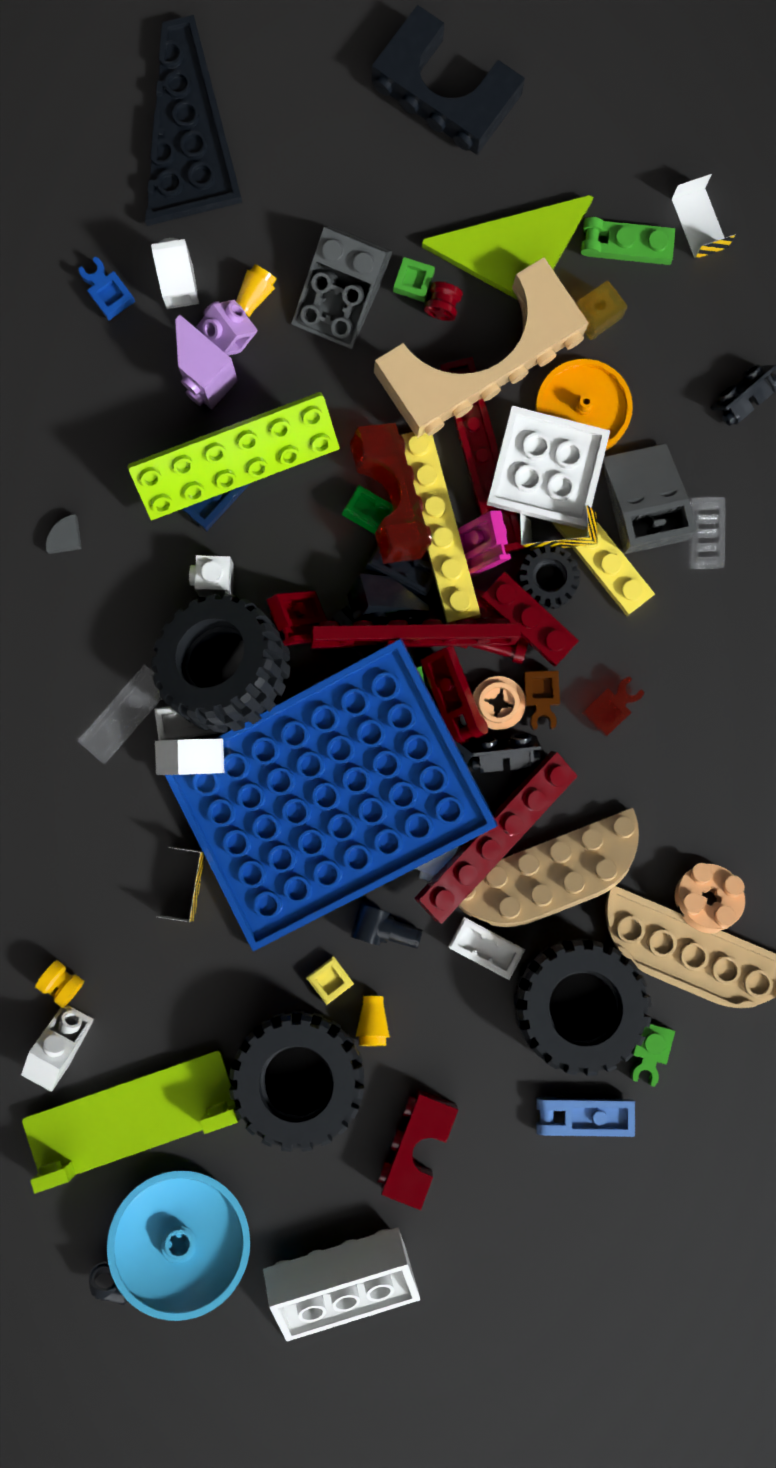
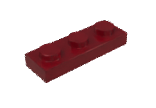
[480,572,579,667]

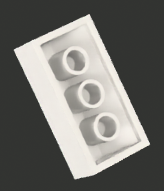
[263,1227,420,1341]

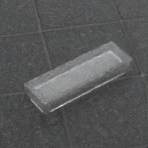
[77,664,162,764]

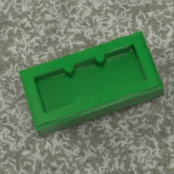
[341,485,416,547]

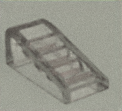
[689,497,726,569]

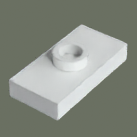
[448,917,525,980]

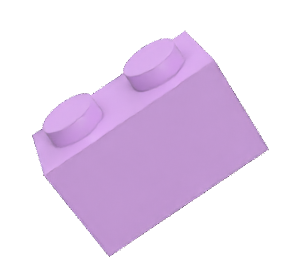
[175,315,238,410]

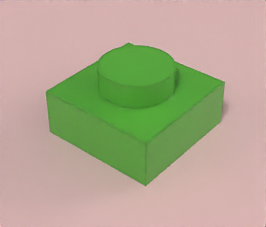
[393,257,435,302]

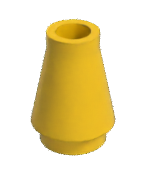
[236,264,277,318]
[355,996,390,1046]

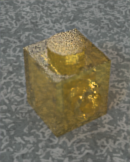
[576,280,628,340]

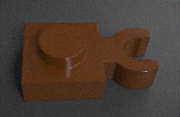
[523,671,560,730]

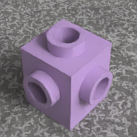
[196,300,258,356]

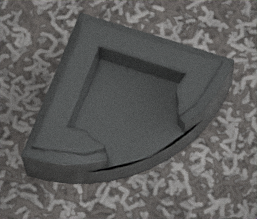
[46,514,82,554]

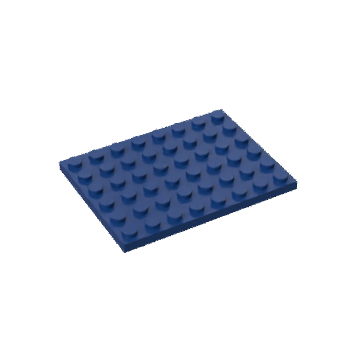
[165,639,498,951]

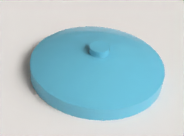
[107,1171,250,1321]

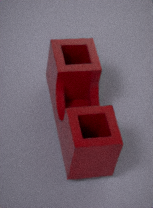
[377,1089,459,1210]

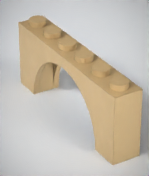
[374,258,589,438]

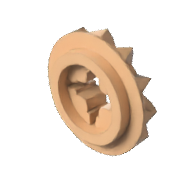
[473,676,526,730]

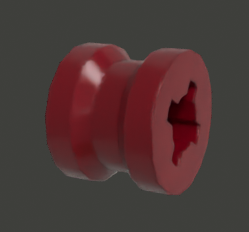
[424,281,463,321]

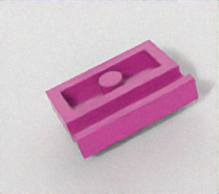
[458,510,511,577]

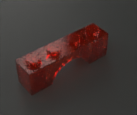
[349,423,432,564]

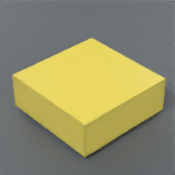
[306,956,354,1005]

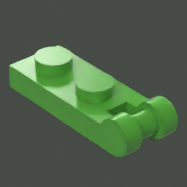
[581,217,676,265]

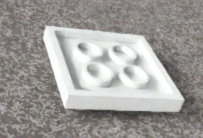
[487,406,610,530]

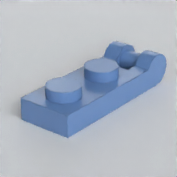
[536,1097,635,1137]

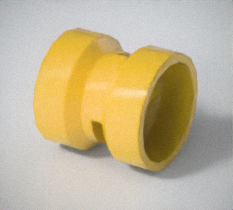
[35,960,84,1008]

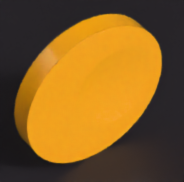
[535,359,633,450]

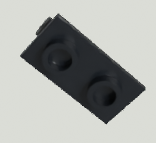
[710,364,776,426]
[469,733,541,773]

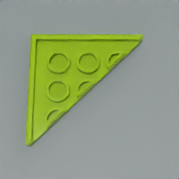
[422,195,594,300]

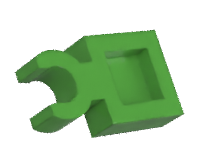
[630,1023,675,1087]

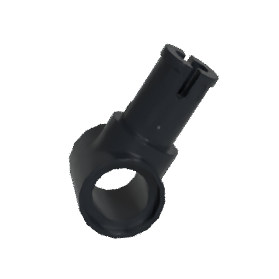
[351,904,422,949]

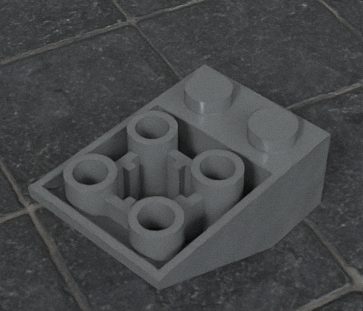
[291,226,393,349]
[602,444,697,554]

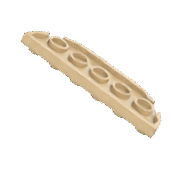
[458,808,639,927]
[605,886,776,1008]

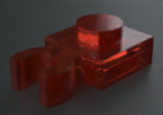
[582,676,644,737]

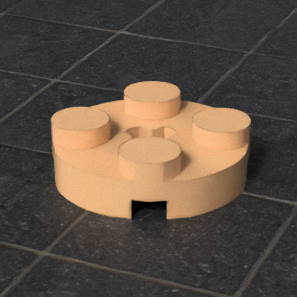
[674,863,745,933]

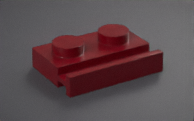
[266,591,327,646]

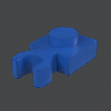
[78,256,135,320]

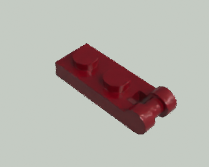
[420,646,488,745]

